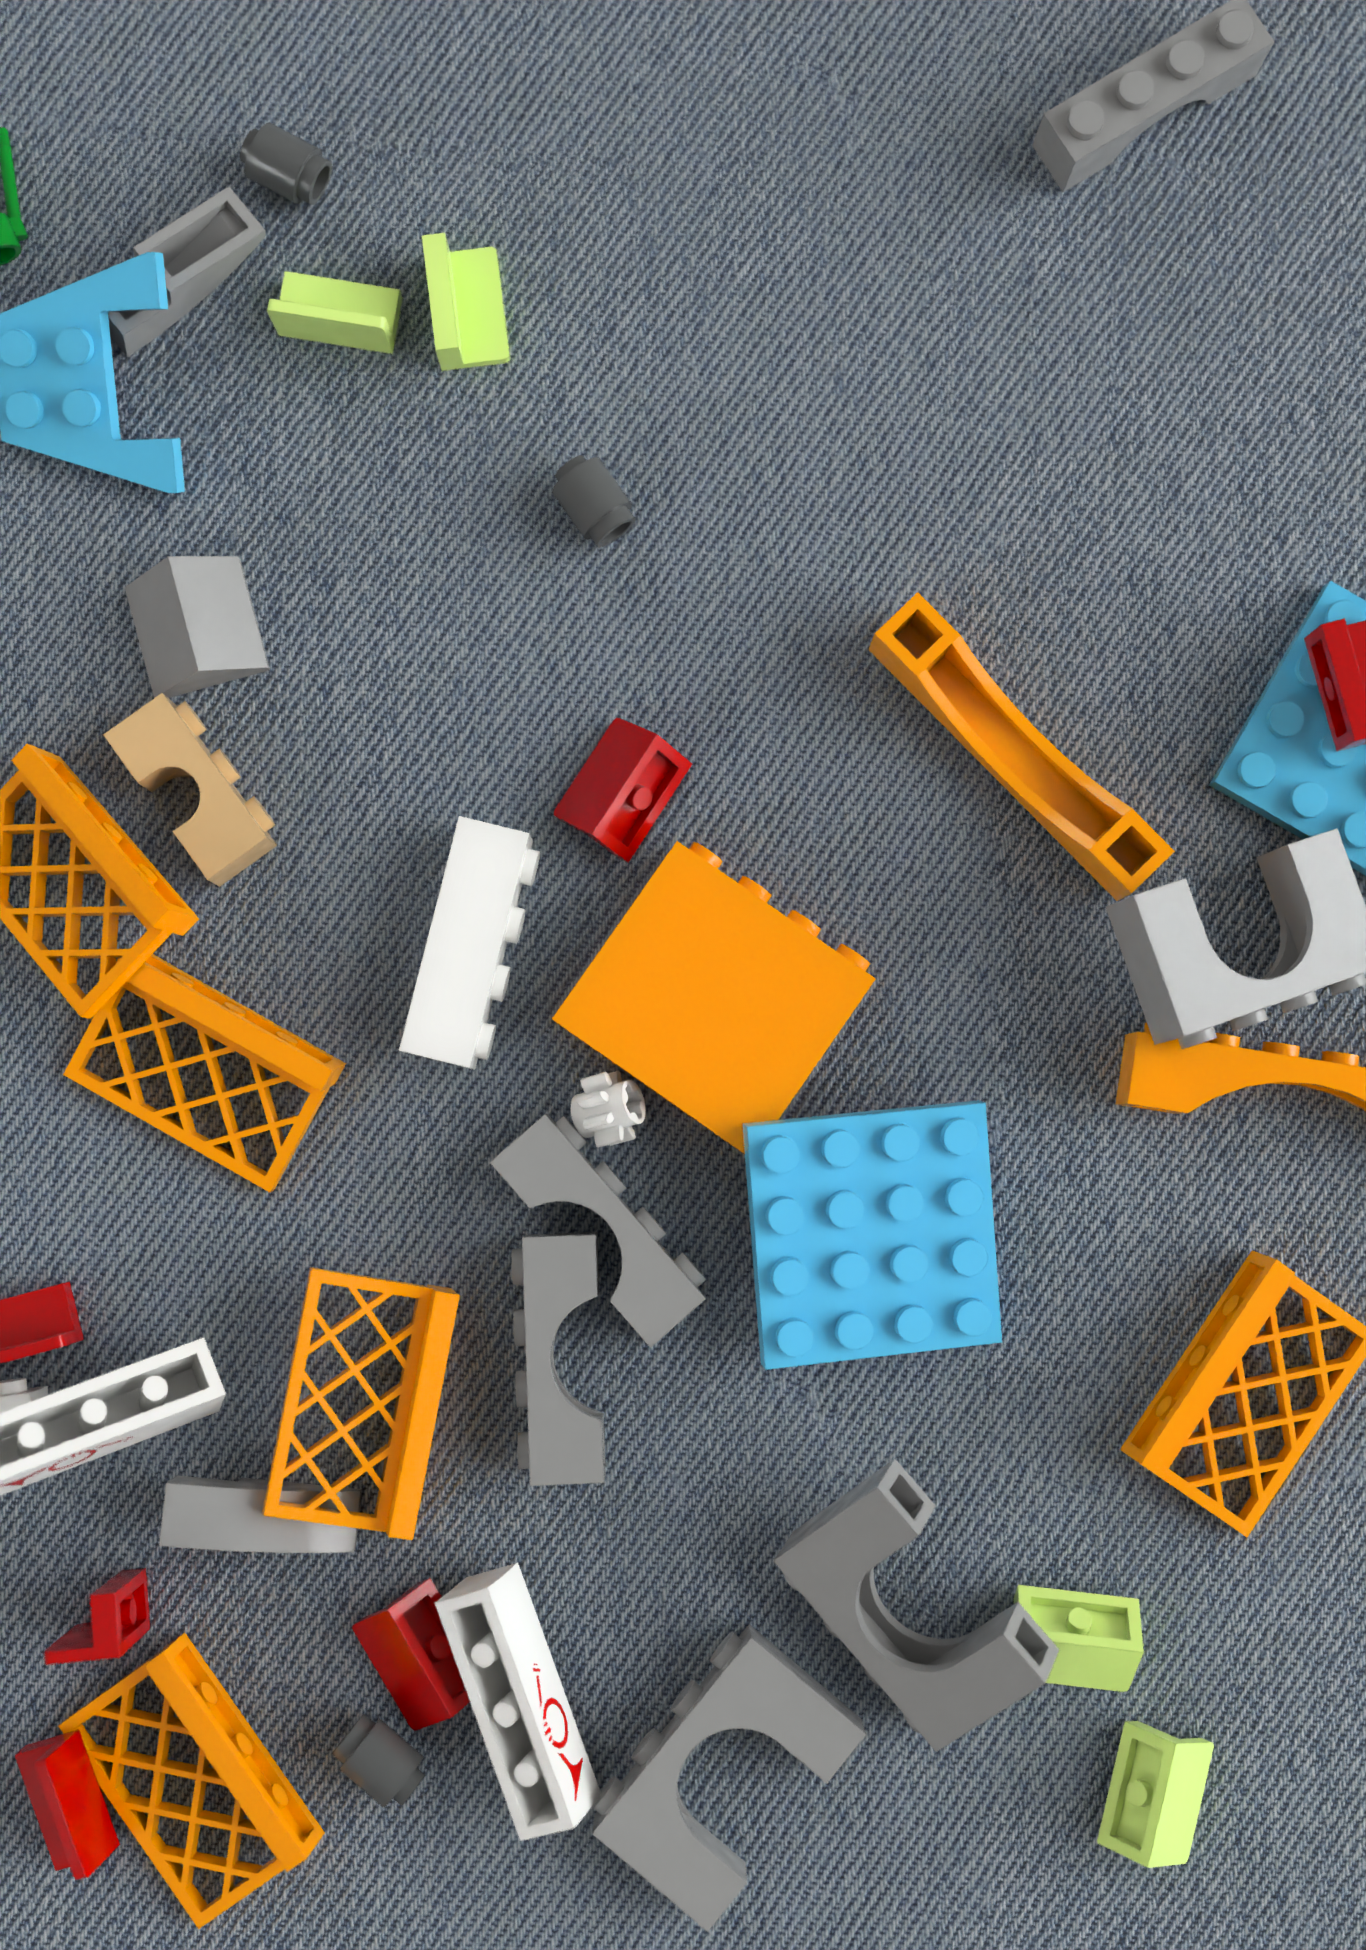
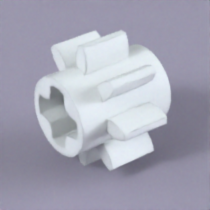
[571,1071,646,1148]

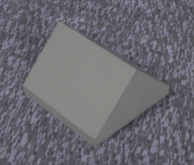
[125,556,270,698]

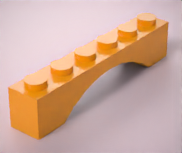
[868,592,1175,901]
[1115,1023,1366,1114]

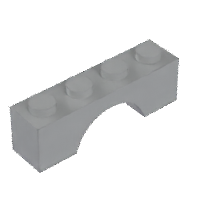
[1032,0,1274,193]
[490,1114,707,1348]
[511,1232,606,1486]

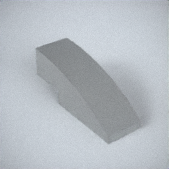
[108,186,266,358]
[159,1475,362,1553]

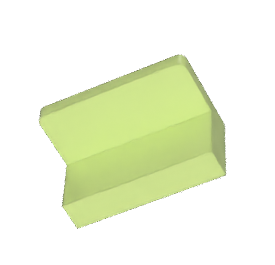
[422,233,510,371]
[267,271,403,354]
[1014,1585,1144,1692]
[1097,1721,1214,1868]

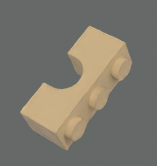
[103,693,278,887]

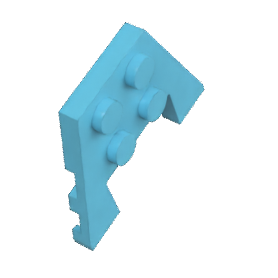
[0,252,185,493]

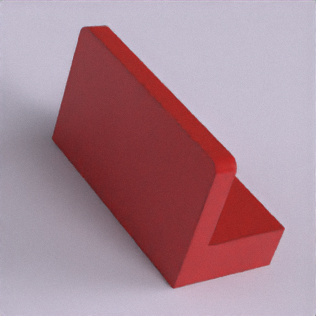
[1304,618,1366,752]
[553,718,692,863]
[0,1282,84,1364]
[44,1568,151,1665]
[352,1578,470,1731]
[14,1729,120,1880]

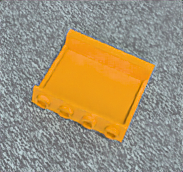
[552,841,876,1155]

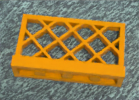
[0,743,199,1019]
[63,954,346,1192]
[1120,1250,1366,1537]
[262,1267,460,1540]
[58,1632,325,1929]

